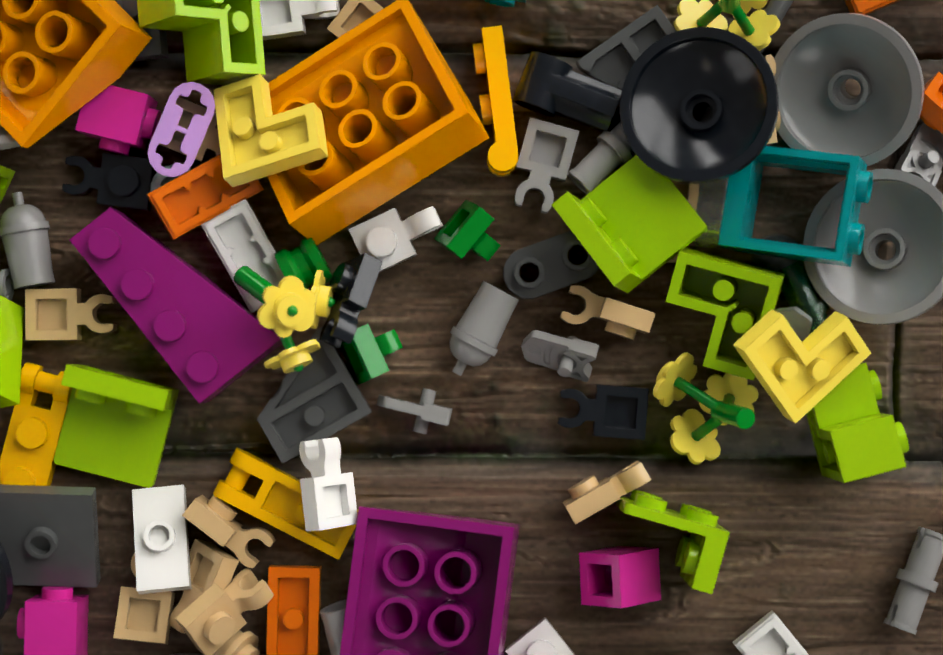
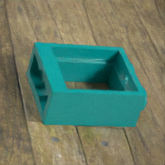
[718,146,873,267]

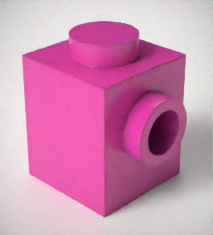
[75,85,161,156]
[579,546,661,608]
[17,586,89,655]

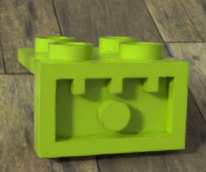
[551,155,707,294]
[54,364,179,488]
[616,489,730,594]

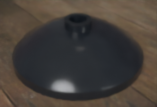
[620,27,779,184]

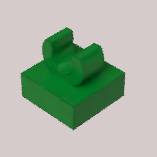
[434,200,501,261]
[340,324,403,385]

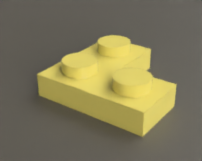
[213,74,328,187]
[733,309,871,424]

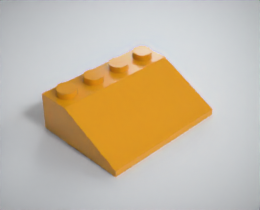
[0,0,152,149]
[267,0,490,246]

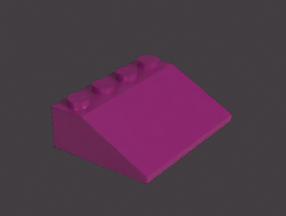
[340,506,520,655]

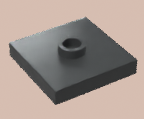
[0,484,101,588]

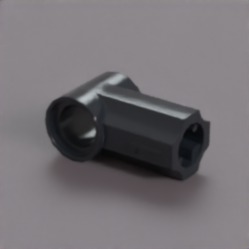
[512,51,622,132]

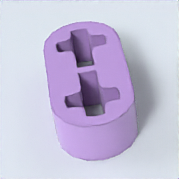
[147,82,215,177]

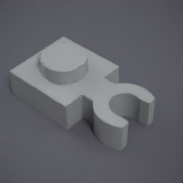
[514,117,579,214]

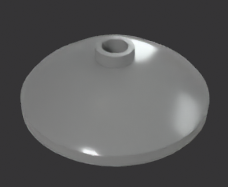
[774,13,924,166]
[803,169,943,325]

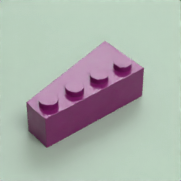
[69,207,282,404]

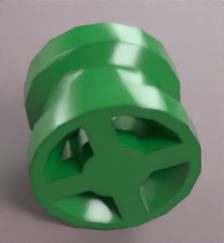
[274,237,333,289]

